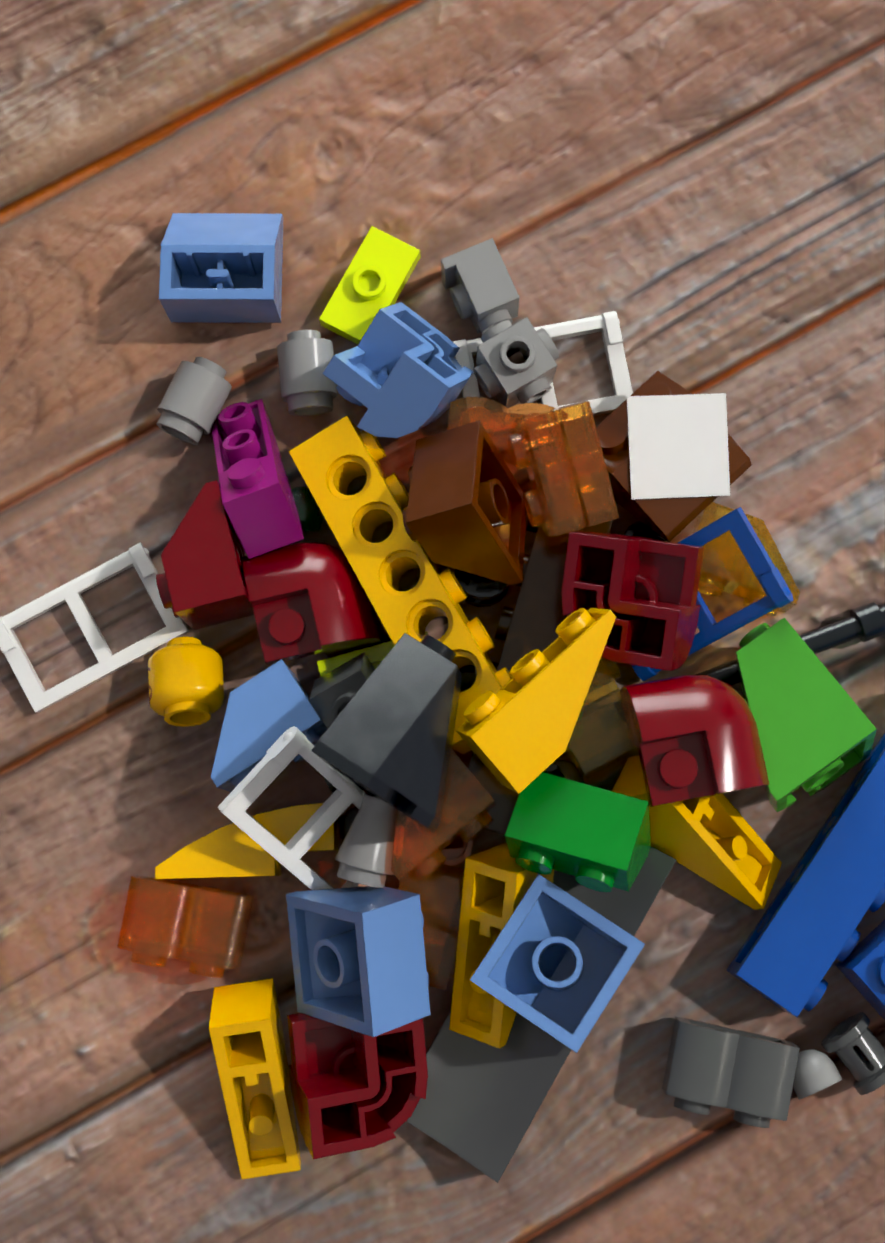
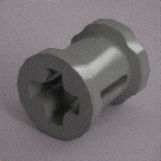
[821,1012,885,1095]

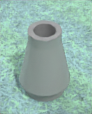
[335,793,398,888]

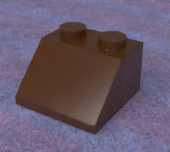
[575,371,752,542]
[403,420,528,585]

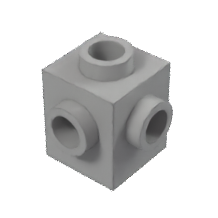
[473,317,559,411]

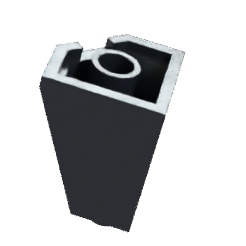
[312,633,462,833]

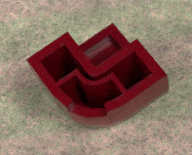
[561,531,704,671]
[242,543,383,665]
[620,675,770,807]
[287,1013,428,1159]

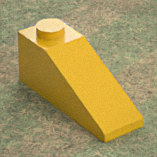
[612,755,782,910]
[449,843,554,1049]
[209,978,301,1179]

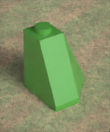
[736,618,877,812]

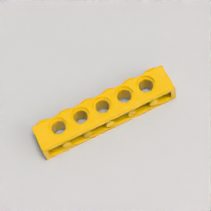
[288,416,513,754]

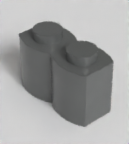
[662,1017,800,1128]

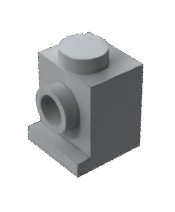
[441,238,520,335]

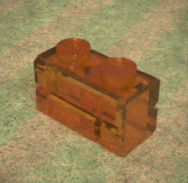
[508,401,619,537]

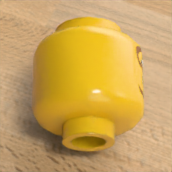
[148,637,224,727]

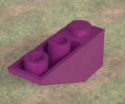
[212,399,304,559]

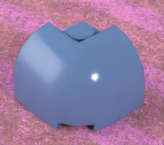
[323,302,474,438]

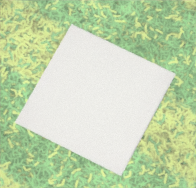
[627,393,730,500]

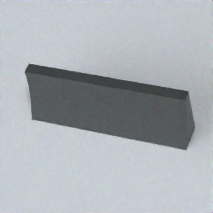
[406,846,676,1183]

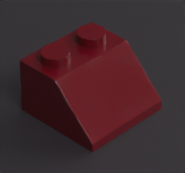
[156,480,254,630]

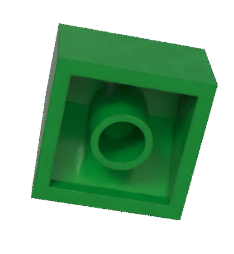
[505,772,651,892]

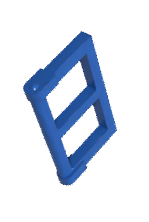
[631,507,793,681]

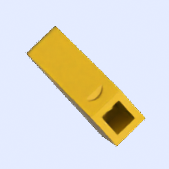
[455,608,616,794]

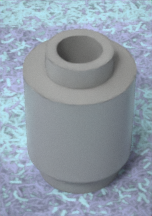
[277,330,338,416]
[156,357,232,445]

